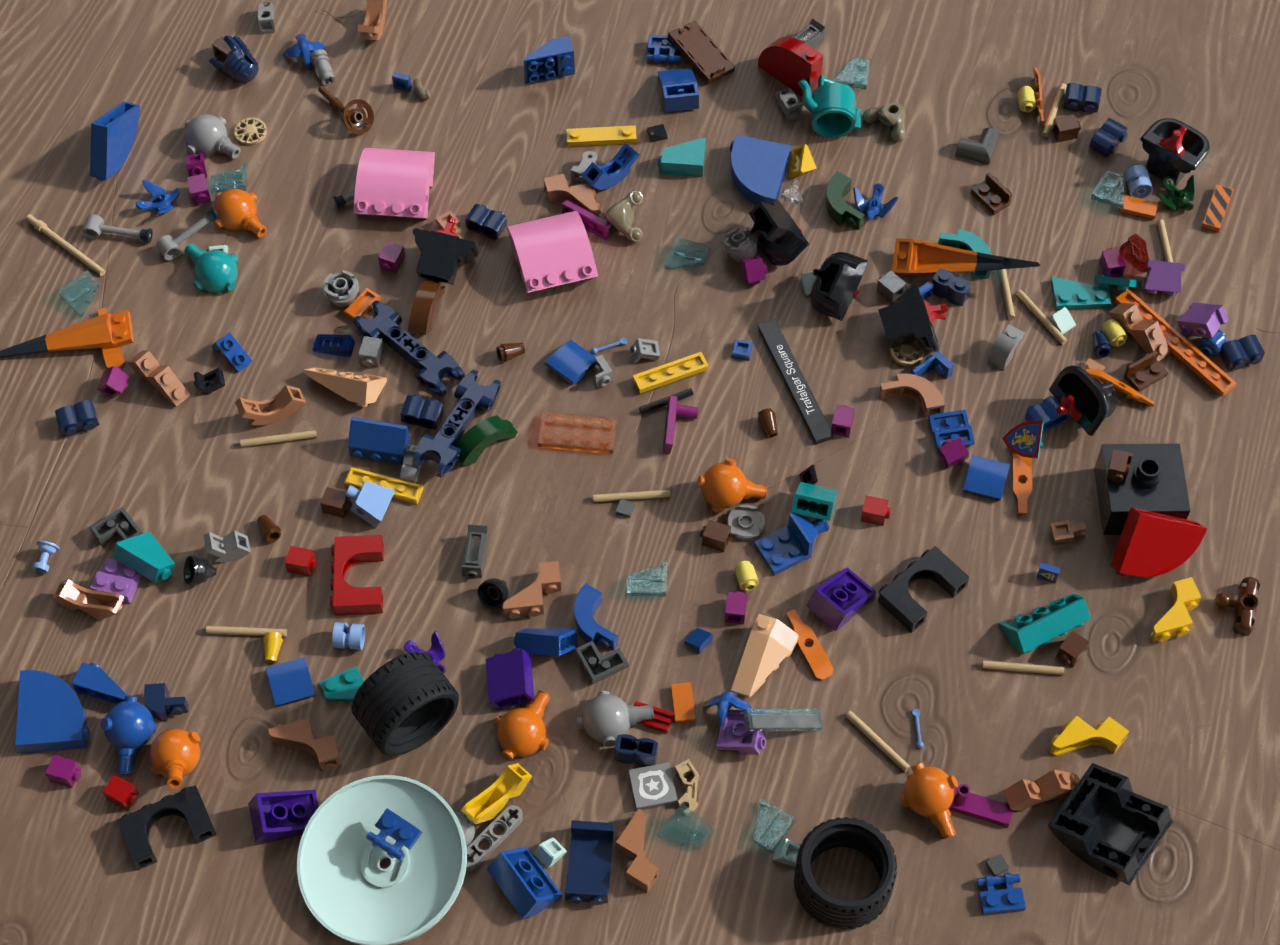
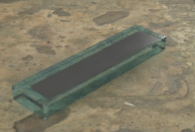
[744,709,823,731]

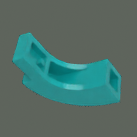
[938,229,991,279]

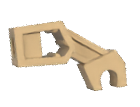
[675,759,699,817]

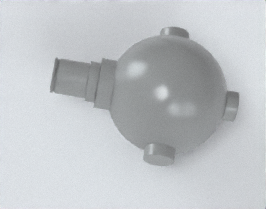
[185,114,241,159]
[577,691,654,747]

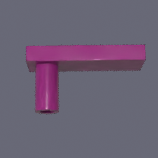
[562,200,611,240]
[663,396,699,454]
[949,784,1013,827]

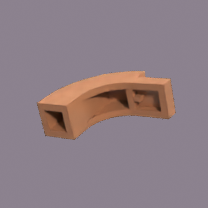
[357,0,387,40]
[879,374,945,418]
[235,385,306,425]

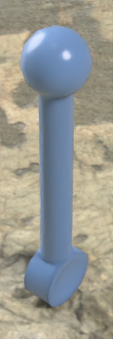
[591,338,627,354]
[912,709,924,749]

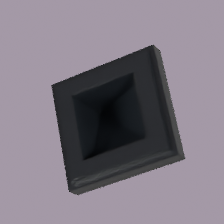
[647,124,668,142]

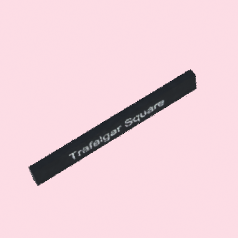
[758,319,834,444]

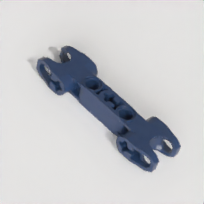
[353,300,465,396]
[412,370,501,478]

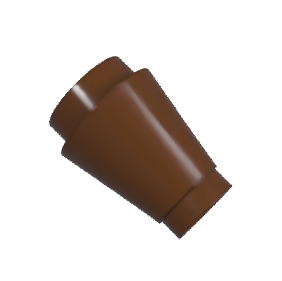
[496,343,525,362]
[757,408,778,438]
[257,515,281,543]

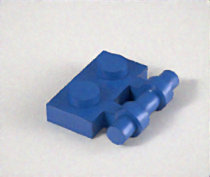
[647,35,681,64]
[366,808,423,862]
[976,873,1026,915]

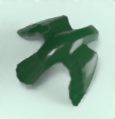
[1157,175,1196,211]

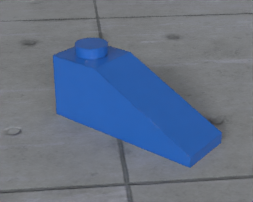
[72,662,128,704]

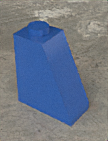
[514,628,577,656]

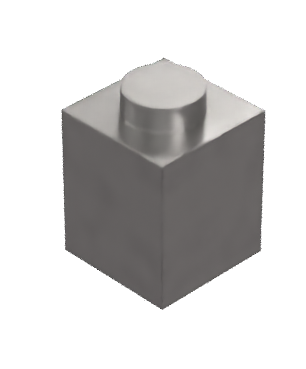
[877,271,907,304]
[358,336,384,367]

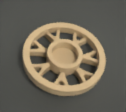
[234,117,267,145]
[890,340,925,366]

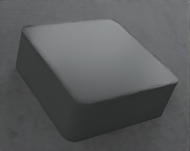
[616,499,635,518]
[986,854,1009,876]

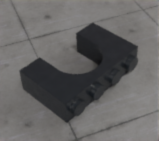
[878,546,969,633]
[117,785,217,870]

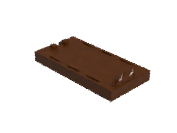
[667,21,735,84]

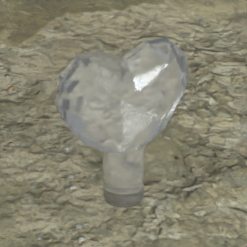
[781,179,804,205]

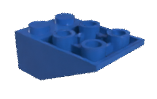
[523,36,575,84]
[658,68,699,112]

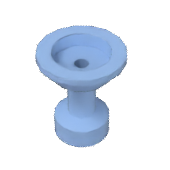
[32,540,60,573]

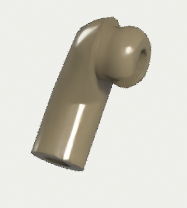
[413,79,430,101]

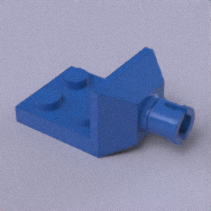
[754,513,829,576]

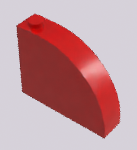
[758,37,823,98]
[1110,507,1207,577]

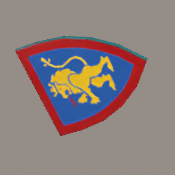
[1002,420,1044,458]

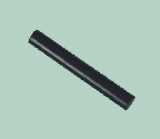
[639,388,694,414]

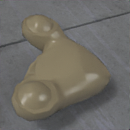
[862,102,906,141]
[605,190,643,243]

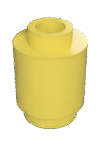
[1017,86,1036,112]
[1102,319,1127,347]
[735,561,759,591]

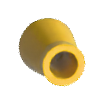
[263,632,283,663]

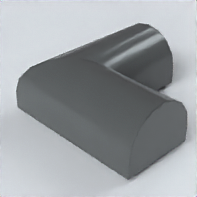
[955,128,999,164]
[89,507,143,545]
[575,640,629,684]

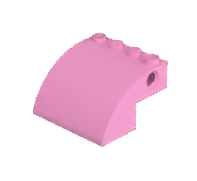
[353,148,435,219]
[507,211,598,294]

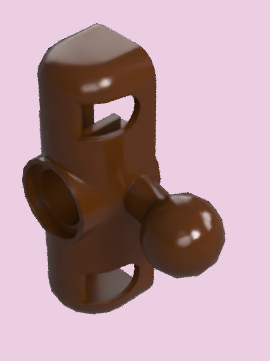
[1215,577,1260,636]

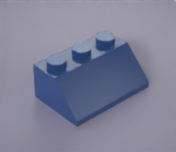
[348,417,411,465]
[487,846,563,919]

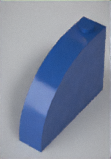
[90,101,140,181]
[730,135,791,205]
[15,670,90,754]

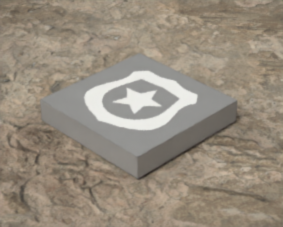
[629,762,678,811]

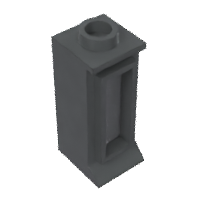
[793,18,825,48]
[461,524,489,578]

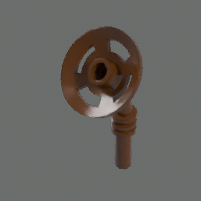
[318,86,374,134]

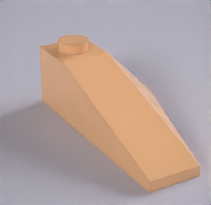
[303,367,387,407]
[731,614,799,698]

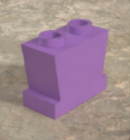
[1142,260,1185,296]
[1177,302,1229,338]

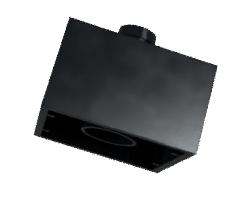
[1094,444,1191,535]

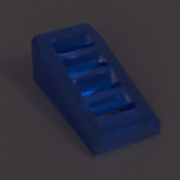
[312,334,355,357]

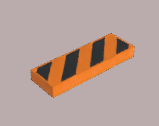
[1202,184,1234,232]

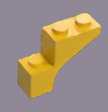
[1150,577,1202,642]
[1049,716,1129,756]
[461,763,532,824]

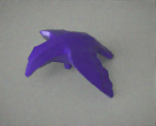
[404,631,446,673]

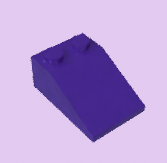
[806,568,877,631]
[248,790,319,843]

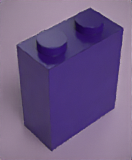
[486,649,534,710]

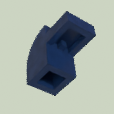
[144,683,189,721]

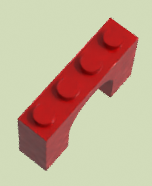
[330,535,384,616]

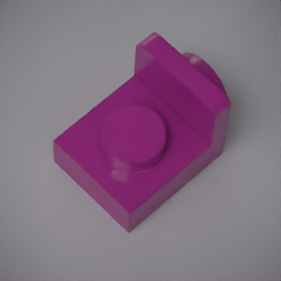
[186,153,207,178]

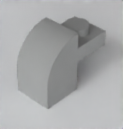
[987,324,1025,371]
[203,530,251,563]

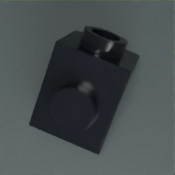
[194,367,225,395]

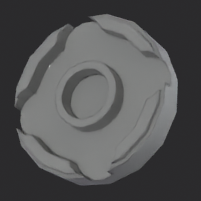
[726,504,765,541]

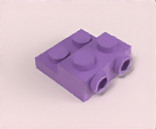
[90,558,143,604]
[716,710,769,755]

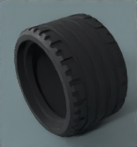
[351,652,459,755]
[794,817,897,930]

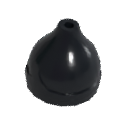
[183,555,217,585]
[477,578,508,609]

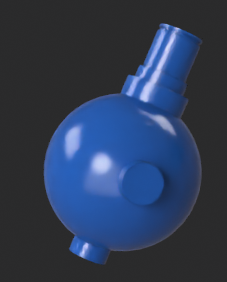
[101,696,157,774]

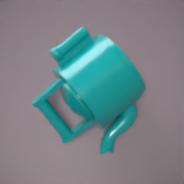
[798,75,862,138]

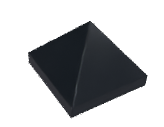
[799,465,818,485]

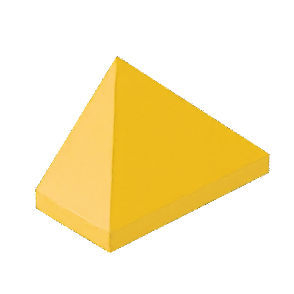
[788,144,817,179]

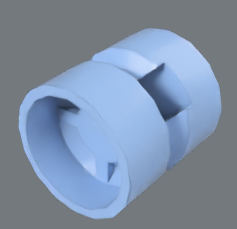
[1124,165,1153,199]
[332,622,365,650]

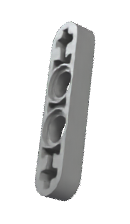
[466,805,523,871]

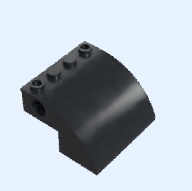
[1048,763,1173,885]

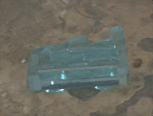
[834,57,871,90]
[210,163,248,193]
[1091,170,1124,209]
[664,236,710,269]
[58,270,100,318]
[627,562,667,597]
[754,798,796,853]
[657,804,715,847]

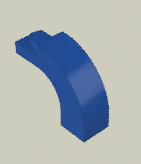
[581,143,640,190]
[574,583,618,650]

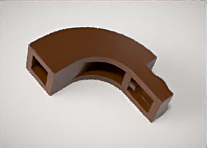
[408,281,445,335]

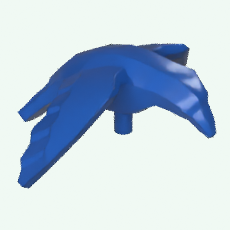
[283,34,325,70]
[136,180,179,214]
[853,183,898,221]
[703,691,754,725]

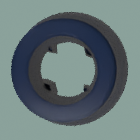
[1092,330,1112,358]

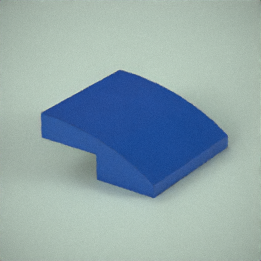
[545,340,596,385]
[928,410,975,450]
[963,455,1010,500]
[266,657,315,706]

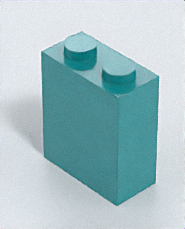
[791,482,838,521]

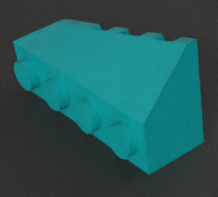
[998,594,1091,653]

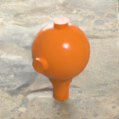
[213,189,267,238]
[697,458,767,513]
[493,690,551,760]
[150,728,201,789]
[900,762,958,839]

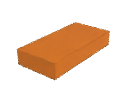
[1119,195,1158,220]
[343,288,381,321]
[671,682,696,724]

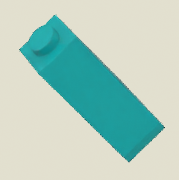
[658,138,706,177]
[113,532,175,582]

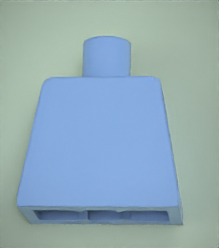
[345,482,395,528]

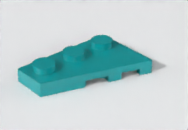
[1050,276,1111,310]

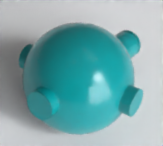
[185,243,239,293]

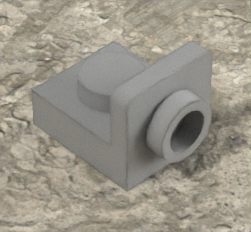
[630,338,660,364]
[594,355,613,388]

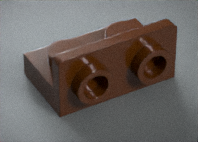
[971,173,1012,215]
[1124,351,1168,392]

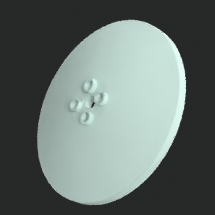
[297,775,467,945]

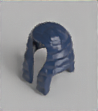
[209,35,259,82]

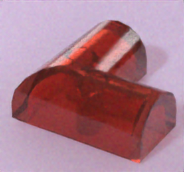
[1119,234,1149,273]

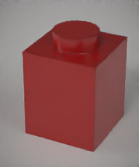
[861,495,891,526]
[285,546,317,576]
[102,775,139,811]

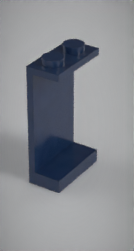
[564,820,614,905]

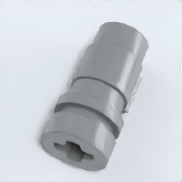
[311,49,335,85]

